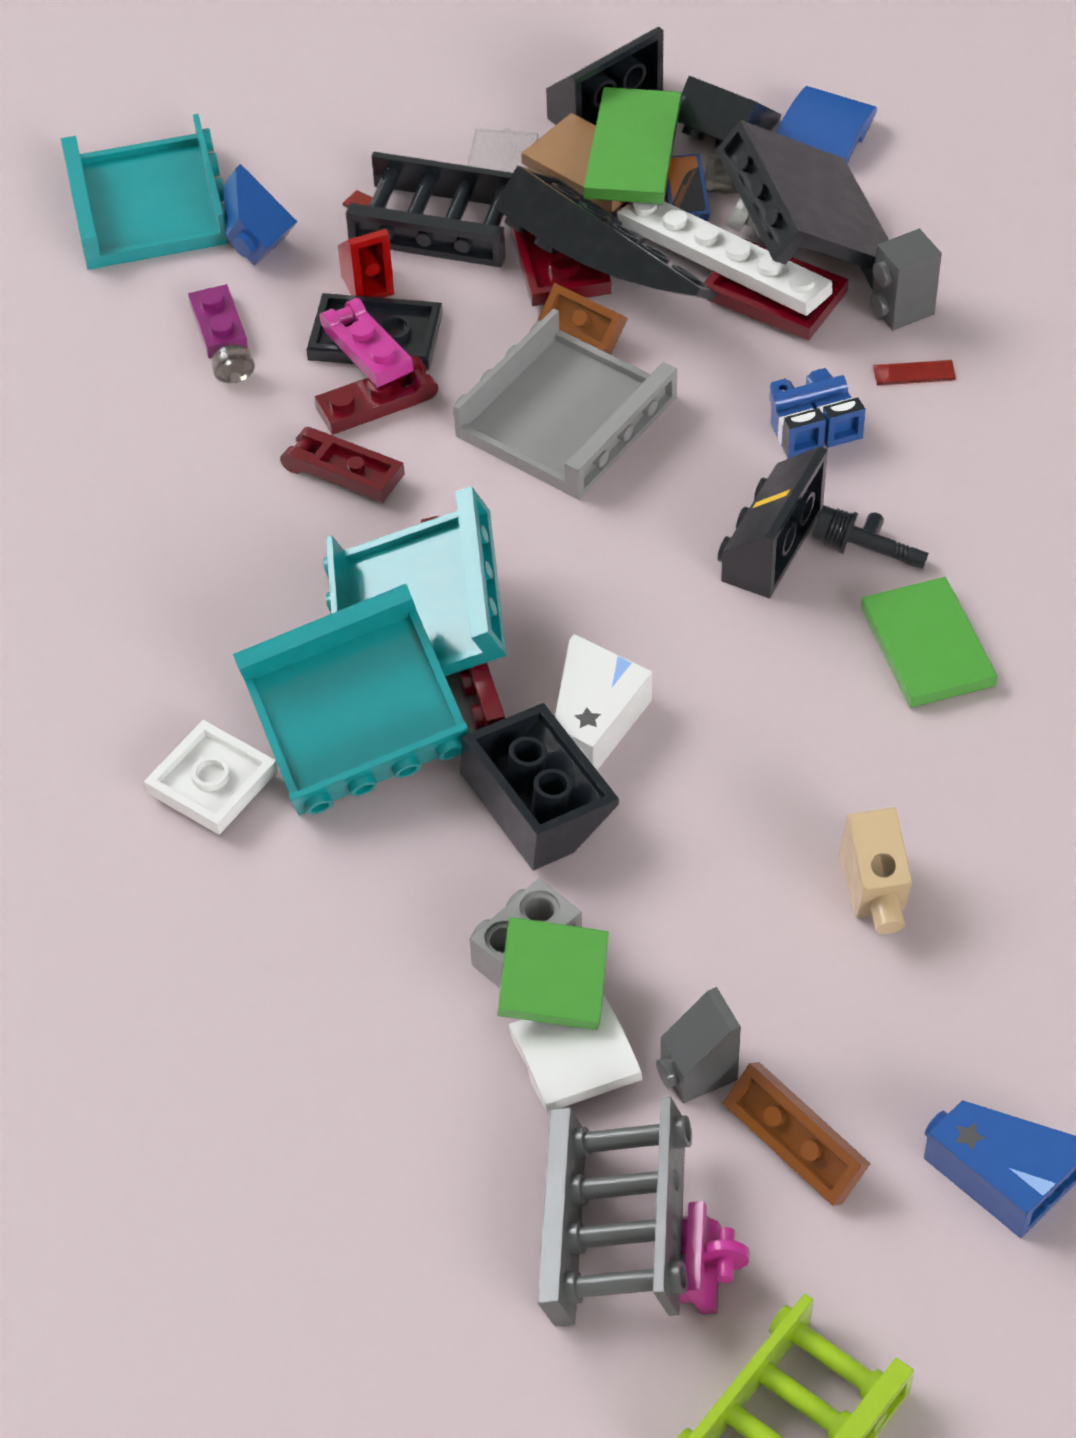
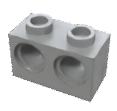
[469,878,582,988]

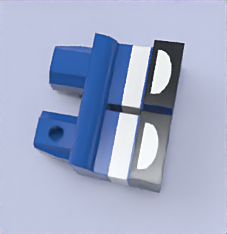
[769,368,866,458]

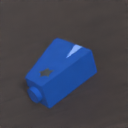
[923,1100,1076,1238]

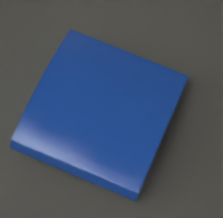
[776,86,877,164]

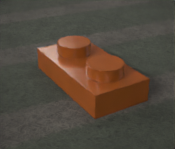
[537,283,628,355]

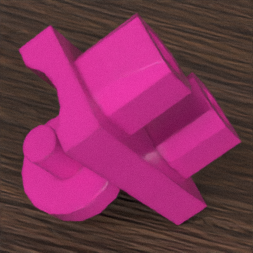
[680,1201,750,1315]

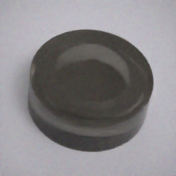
[211,345,255,383]

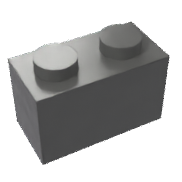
[870,228,942,331]

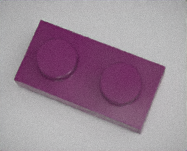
[188,284,248,359]

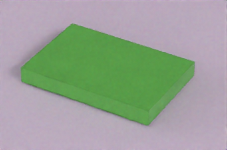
[861,576,998,708]

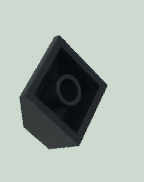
[678,76,782,147]

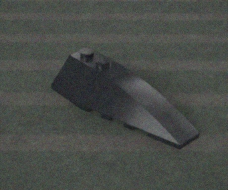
[494,165,718,300]

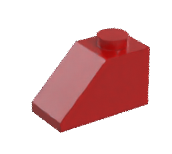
[337,229,395,298]

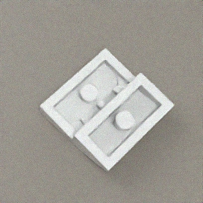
[509,994,643,1113]

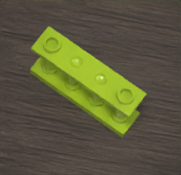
[677,1293,914,1438]

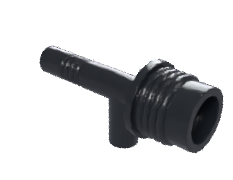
[811,505,929,569]

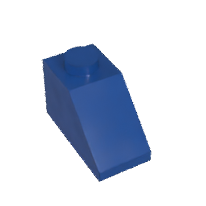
[223,164,298,266]

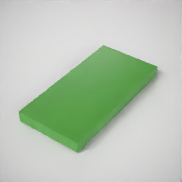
[584,87,681,204]

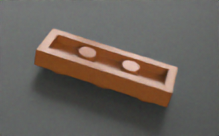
[722,1062,871,1206]

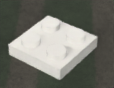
[144,720,278,835]

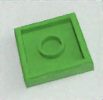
[497,917,609,1030]

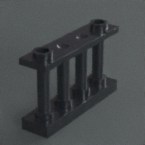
[346,152,513,268]

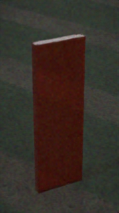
[873,360,956,386]

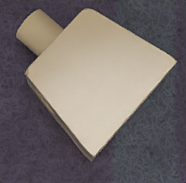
[839,807,912,934]

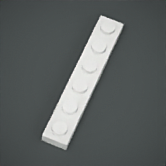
[617,201,832,316]

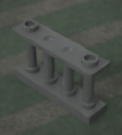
[537,1096,692,1326]

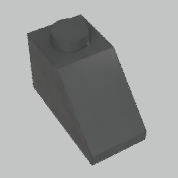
[656,987,741,1103]

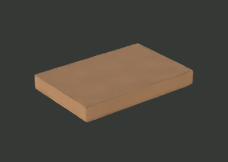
[521,113,625,213]

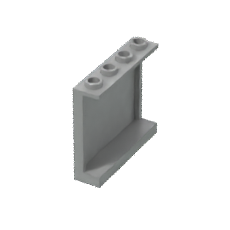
[453,309,677,500]

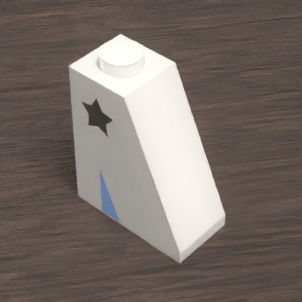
[555,634,652,770]

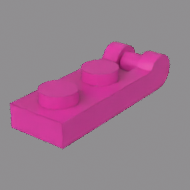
[320,298,414,388]

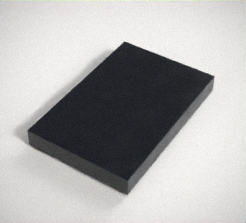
[306,293,443,370]

